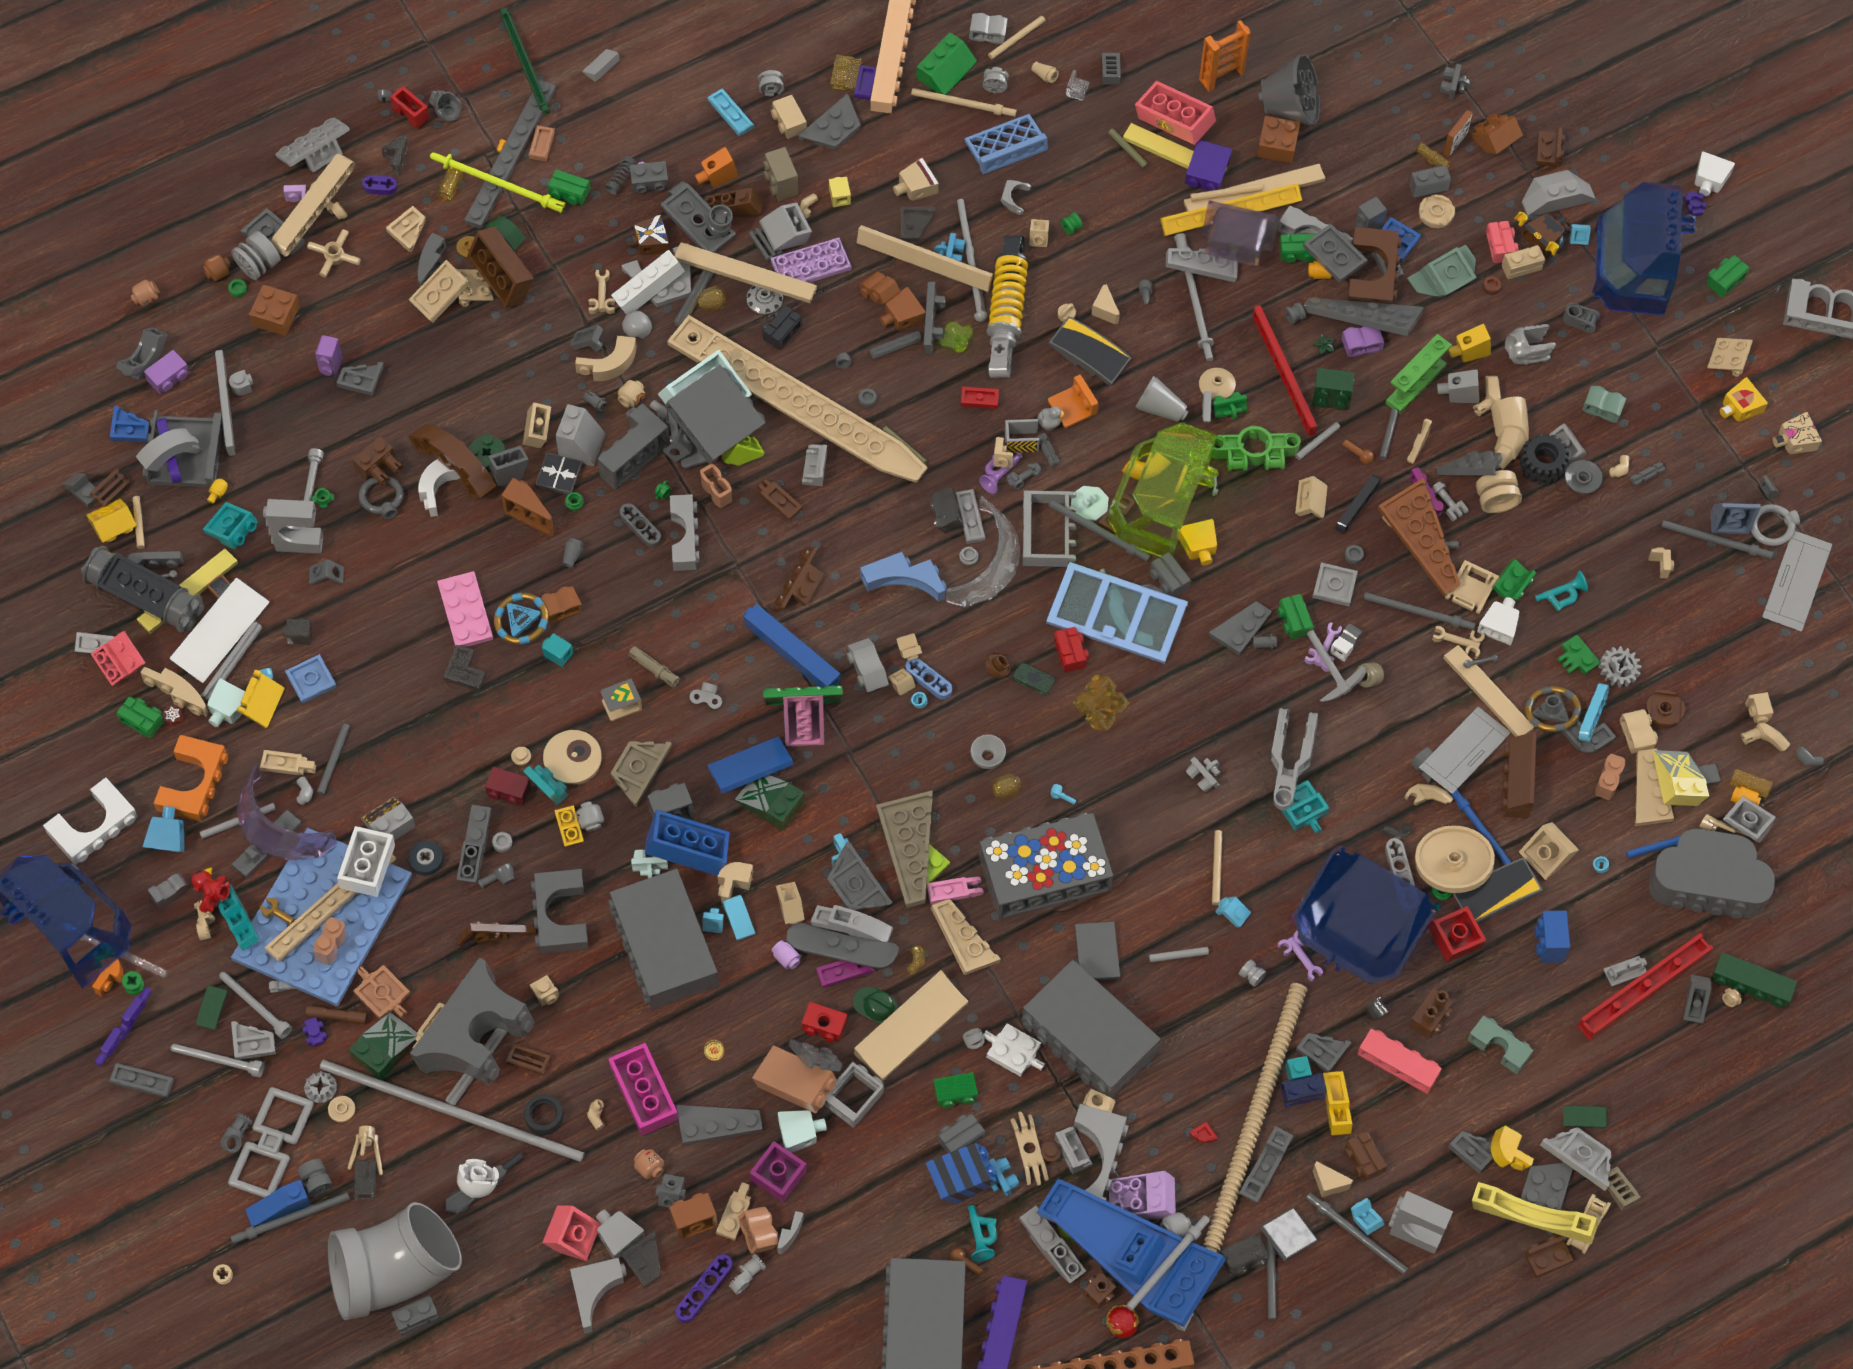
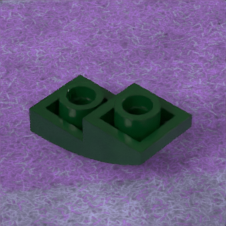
[196,985,228,1030]
[1563,1106,1607,1129]

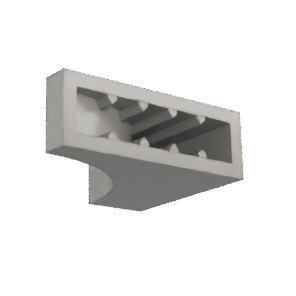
[570,1258,627,1334]

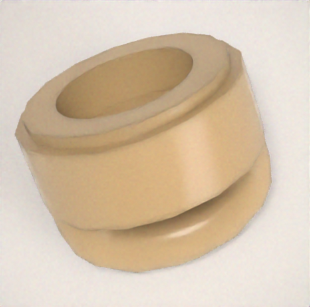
[1058,303,1076,322]

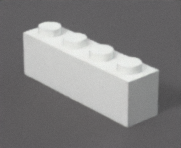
[611,250,685,315]

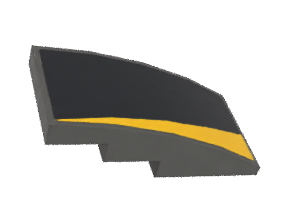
[1048,316,1132,386]
[1453,857,1543,924]

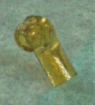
[906,945,925,975]

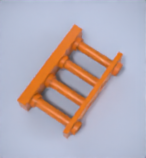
[1199,20,1251,92]

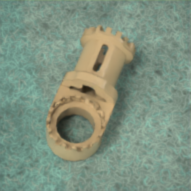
[194,900,215,941]

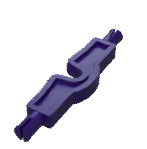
[94,987,152,1066]

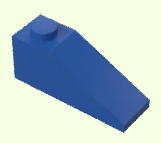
[246,1180,310,1227]

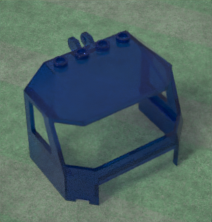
[0,855,131,989]

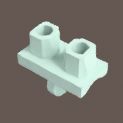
[631,850,668,878]

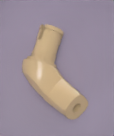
[1473,376,1501,416]
[1741,723,1790,751]

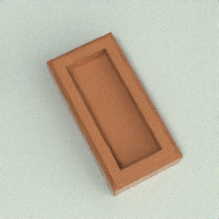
[529,125,555,161]

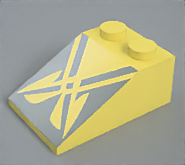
[1653,750,1709,806]

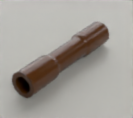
[306,1005,367,1025]

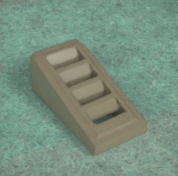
[1607,1167,1641,1211]

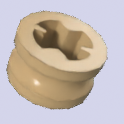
[213,1264,233,1284]

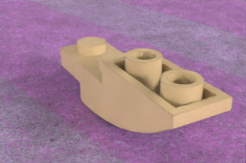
[141,667,209,717]

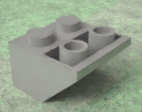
[760,202,812,251]

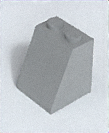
[556,404,606,466]

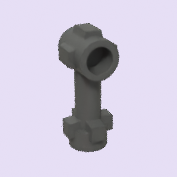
[1007,462,1042,490]

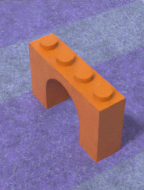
[154,735,228,822]

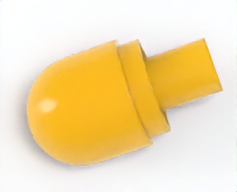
[207,479,227,504]

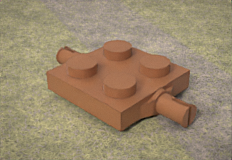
[354,965,410,1020]

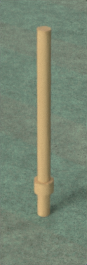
[911,88,1017,117]

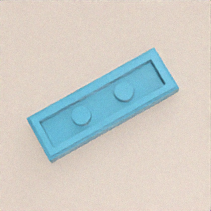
[708,89,754,137]

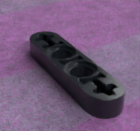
[1335,474,1382,534]

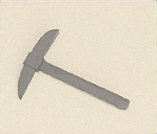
[1307,630,1366,702]

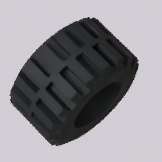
[1520,433,1570,485]

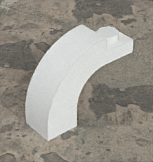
[418,459,460,517]

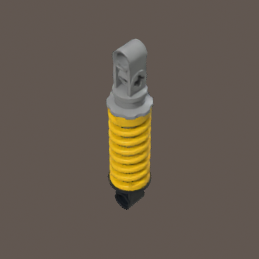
[987,235,1029,378]

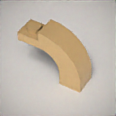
[575,336,637,381]

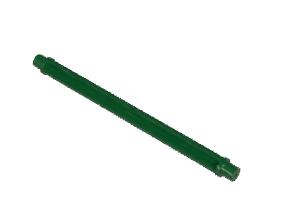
[500,8,550,115]

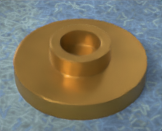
[456,236,475,259]

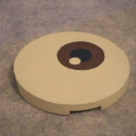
[543,730,602,785]

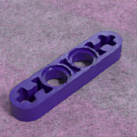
[156,418,182,484]
[676,1254,732,1323]

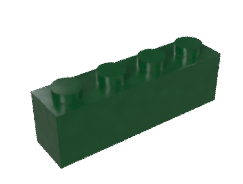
[1711,952,1797,1009]

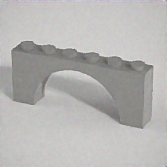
[1046,1104,1129,1222]

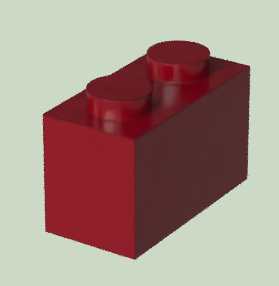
[485,767,531,806]

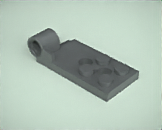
[660,181,736,253]

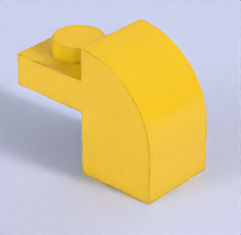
[1491,1126,1534,1171]

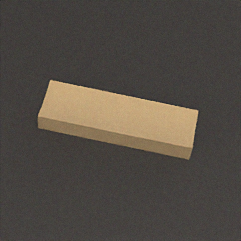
[854,970,968,1082]

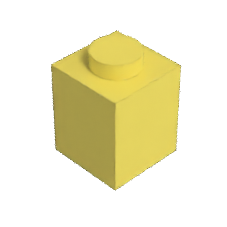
[829,177,851,207]

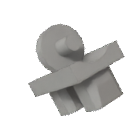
[1186,757,1220,793]

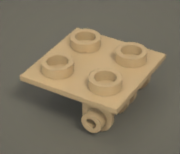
[456,269,494,307]
[1707,338,1753,377]

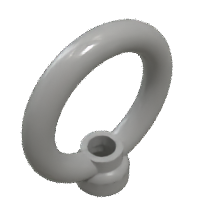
[1751,504,1800,546]

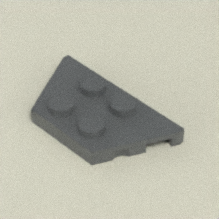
[798,94,861,150]
[1436,451,1503,475]
[827,841,892,910]
[788,1039,842,1071]
[1520,1163,1573,1236]

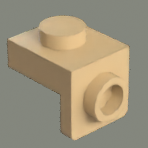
[1649,548,1674,579]
[896,633,922,660]

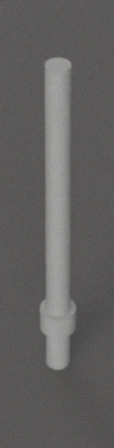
[1126,1215,1210,1311]

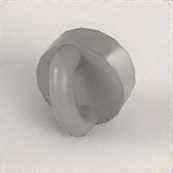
[963,1028,985,1049]

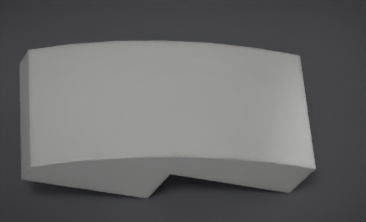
[777,1211,804,1255]

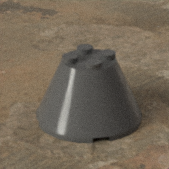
[1259,54,1320,126]

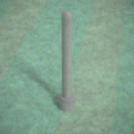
[299,448,324,527]
[219,972,292,1039]
[171,1044,264,1078]

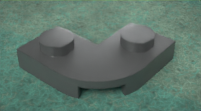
[1561,720,1616,753]

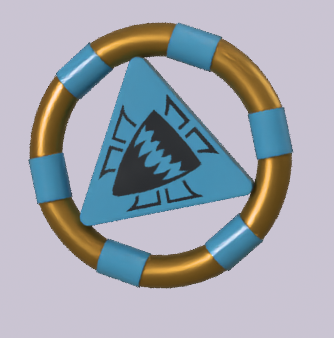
[494,592,548,645]

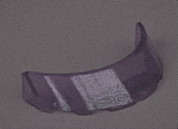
[237,763,337,861]

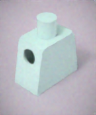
[207,678,246,727]
[778,1110,827,1153]

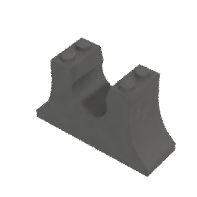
[410,958,534,1086]

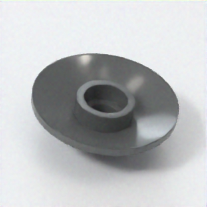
[1565,460,1602,494]

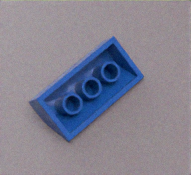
[644,810,730,876]

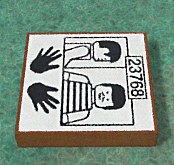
[1444,110,1473,157]

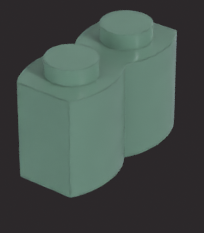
[1582,386,1626,423]

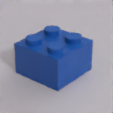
[1534,911,1570,963]

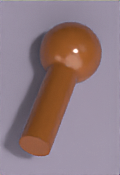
[1342,439,1374,464]
[950,1248,984,1277]

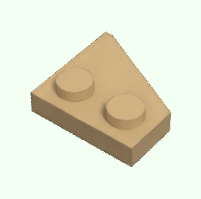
[386,206,426,252]

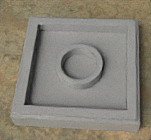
[1312,563,1358,606]

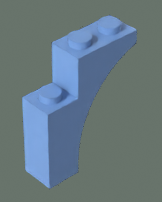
[860,552,947,601]

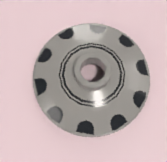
[747,286,783,315]

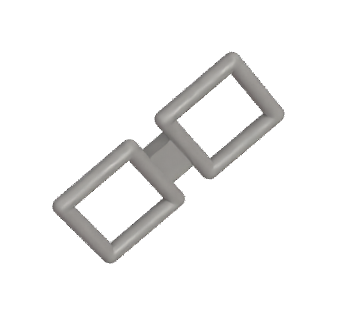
[228,1087,314,1198]

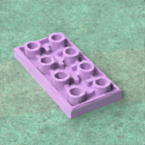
[771,238,851,283]

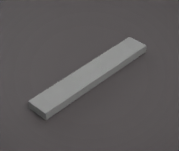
[215,350,236,456]

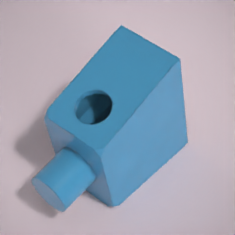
[143,806,184,852]

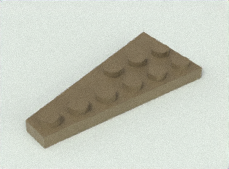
[876,791,933,908]

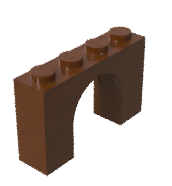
[1347,227,1402,304]

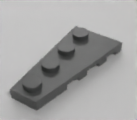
[676,1105,763,1145]

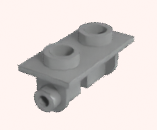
[1603,956,1647,987]

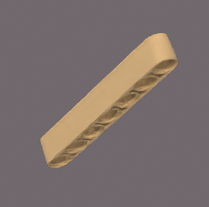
[270,153,355,256]

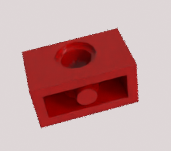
[802,1002,847,1042]

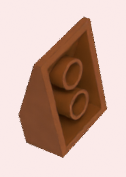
[501,478,555,537]

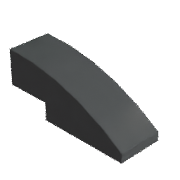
[418,232,446,288]

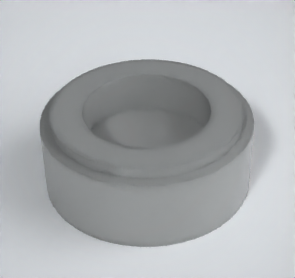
[492,832,512,853]

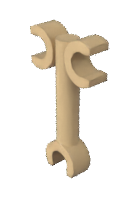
[589,270,615,314]
[1432,626,1485,660]

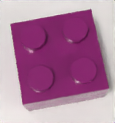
[750,1141,807,1203]

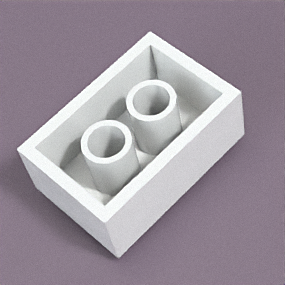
[337,826,395,897]

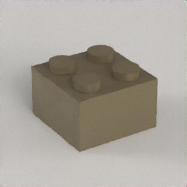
[763,147,798,202]

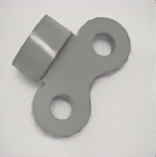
[690,682,723,709]

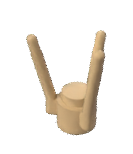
[1699,814,1747,836]
[348,1126,383,1175]

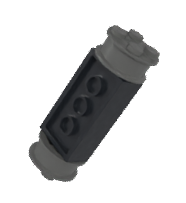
[81,546,204,633]

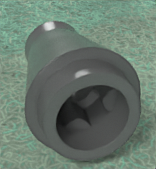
[562,538,583,568]

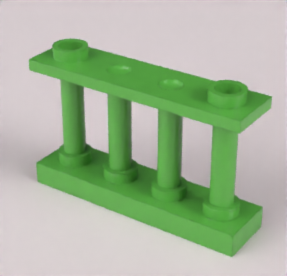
[1385,334,1452,414]

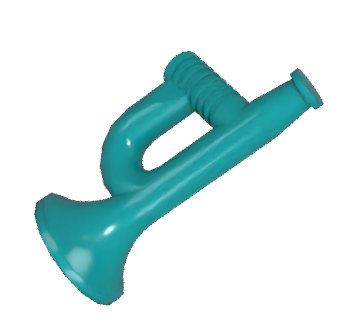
[1535,571,1588,612]
[968,1205,997,1262]

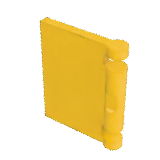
[237,670,285,728]

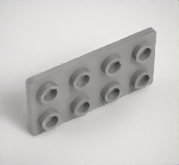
[275,118,350,172]

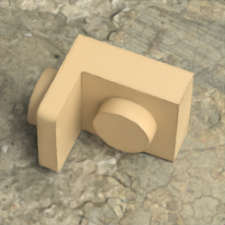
[1029,219,1049,247]
[993,437,1013,468]
[530,975,559,1006]

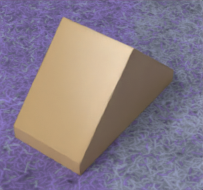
[1092,284,1120,324]
[1313,1161,1353,1197]

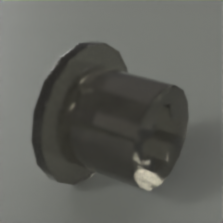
[1361,995,1389,1021]

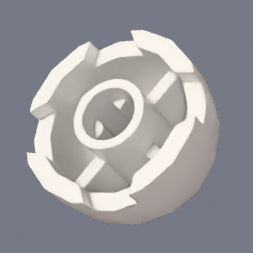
[457,1159,499,1198]

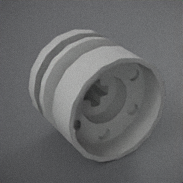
[231,231,281,280]

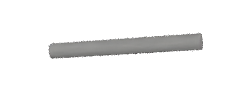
[200,803,276,839]

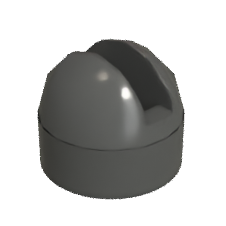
[377,89,392,103]
[836,352,851,369]

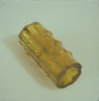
[437,166,464,202]
[1730,768,1773,798]

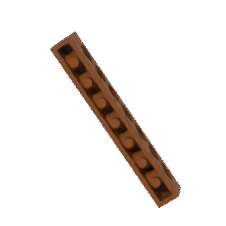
[1029,1339,1194,1369]

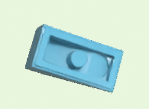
[723,895,755,941]

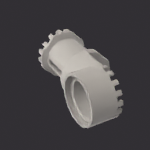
[729,1254,766,1295]

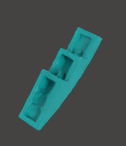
[218,884,260,951]

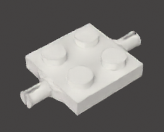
[983,1024,1045,1077]

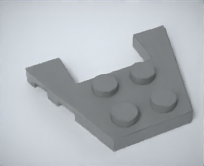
[621,243,691,307]

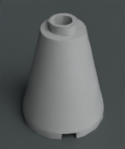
[1135,376,1189,422]

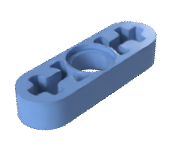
[906,658,952,700]

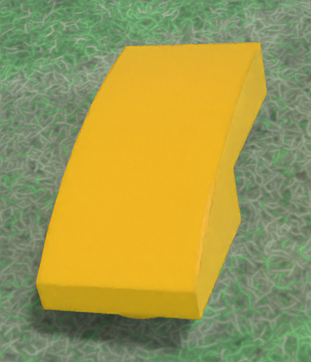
[555,805,584,847]

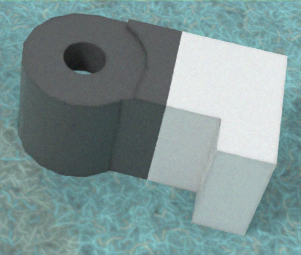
[1330,623,1363,662]

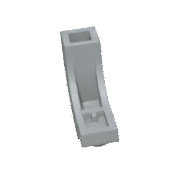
[136,428,202,471]

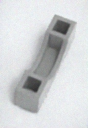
[1278,206,1353,244]
[670,494,699,571]

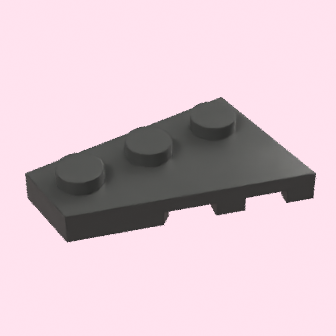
[240,208,305,255]
[1208,601,1272,656]

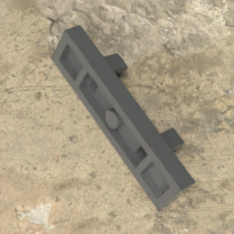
[924,282,946,354]
[232,810,302,879]

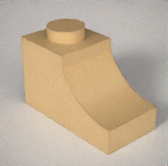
[776,882,805,924]

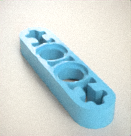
[1579,683,1609,742]

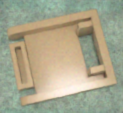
[1445,560,1499,614]

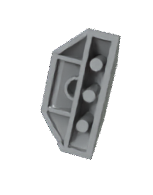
[1522,170,1596,216]

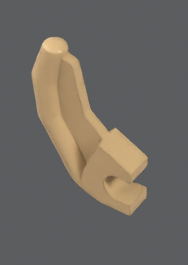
[1404,784,1453,806]

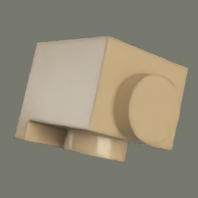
[1745,692,1773,723]

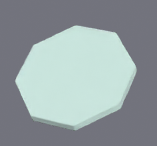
[1071,486,1109,521]

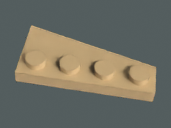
[1635,748,1674,826]
[931,899,1001,975]

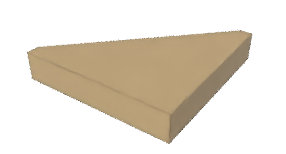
[1407,418,1432,464]

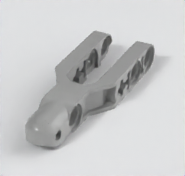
[1271,708,1318,810]

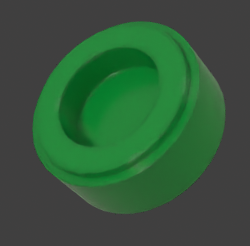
[228,279,247,298]

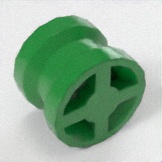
[1060,212,1083,235]
[122,971,144,995]

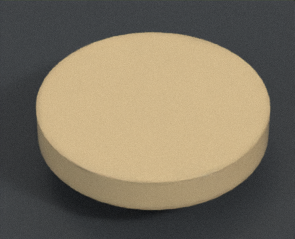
[328,1096,355,1123]

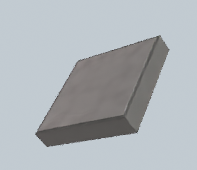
[1260,1207,1317,1262]

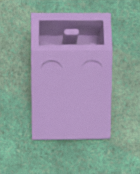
[1109,1171,1176,1220]

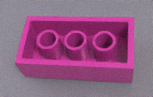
[608,1043,678,1136]

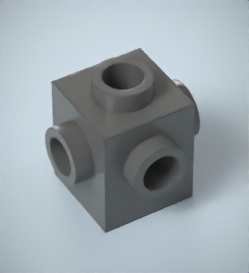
[656,1174,686,1207]

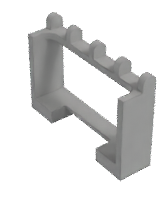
[1023,491,1076,567]

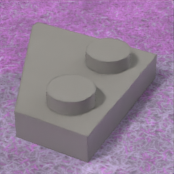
[231,1021,276,1060]

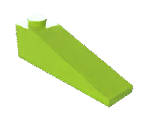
[721,436,765,466]

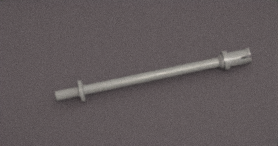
[1174,233,1214,361]

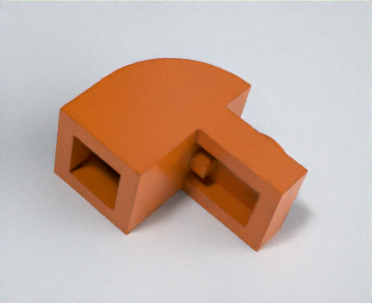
[90,947,123,997]

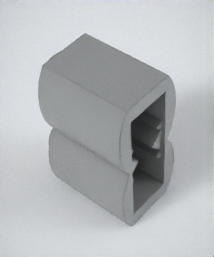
[969,13,1007,44]

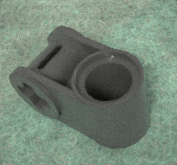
[1563,303,1600,333]

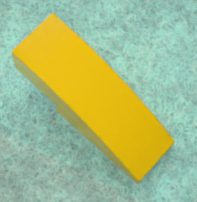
[1323,1071,1352,1135]

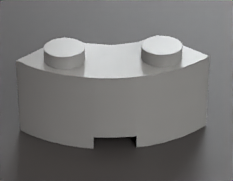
[847,638,889,692]

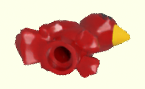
[191,868,230,913]

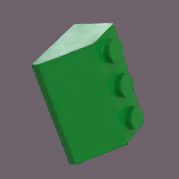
[916,32,977,95]

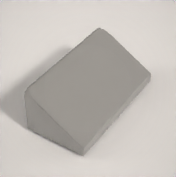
[582,49,620,82]
[1549,423,1587,464]

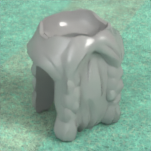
[1505,324,1556,365]

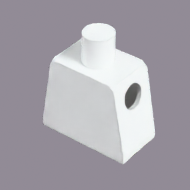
[1695,152,1735,196]
[1477,597,1519,646]

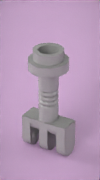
[1432,481,1469,522]

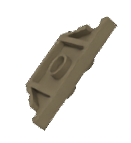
[611,741,672,807]

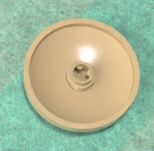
[1415,826,1494,893]

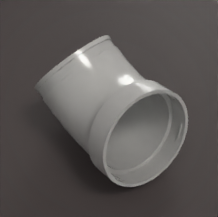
[328,1202,462,1320]

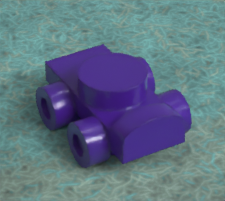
[1684,191,1706,217]
[302,1017,327,1047]

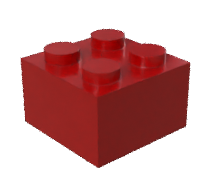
[1429,906,1486,963]

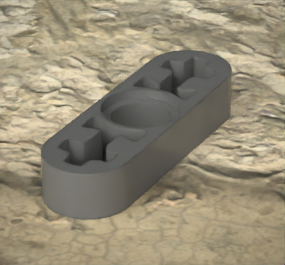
[620,503,661,548]

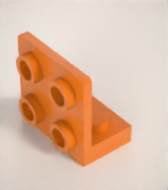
[1048,374,1098,428]

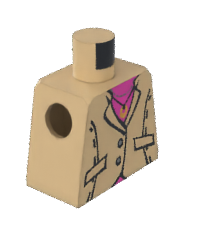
[1773,412,1822,454]

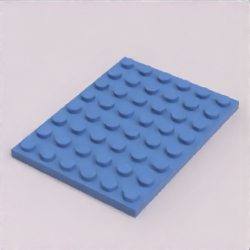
[231,828,412,1007]

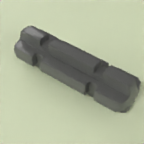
[1037,433,1059,467]
[1630,462,1665,486]

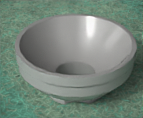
[971,735,1006,769]

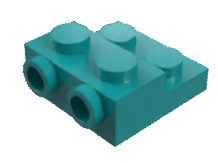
[203,502,258,550]
[523,765,568,806]

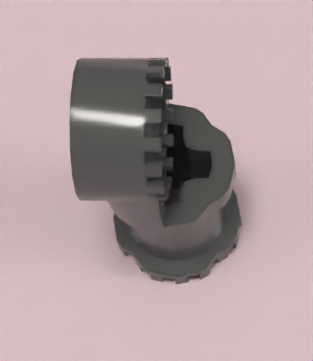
[220,1112,253,1153]

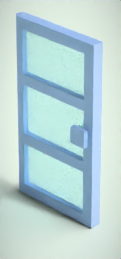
[1046,562,1188,664]

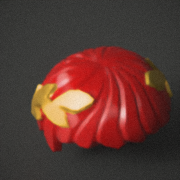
[1106,1305,1139,1338]

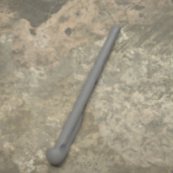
[957,199,988,322]

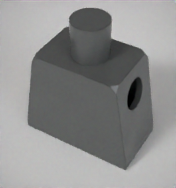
[488,445,529,487]

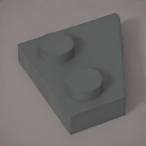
[336,362,384,396]
[1296,1033,1351,1073]
[1448,1131,1493,1174]

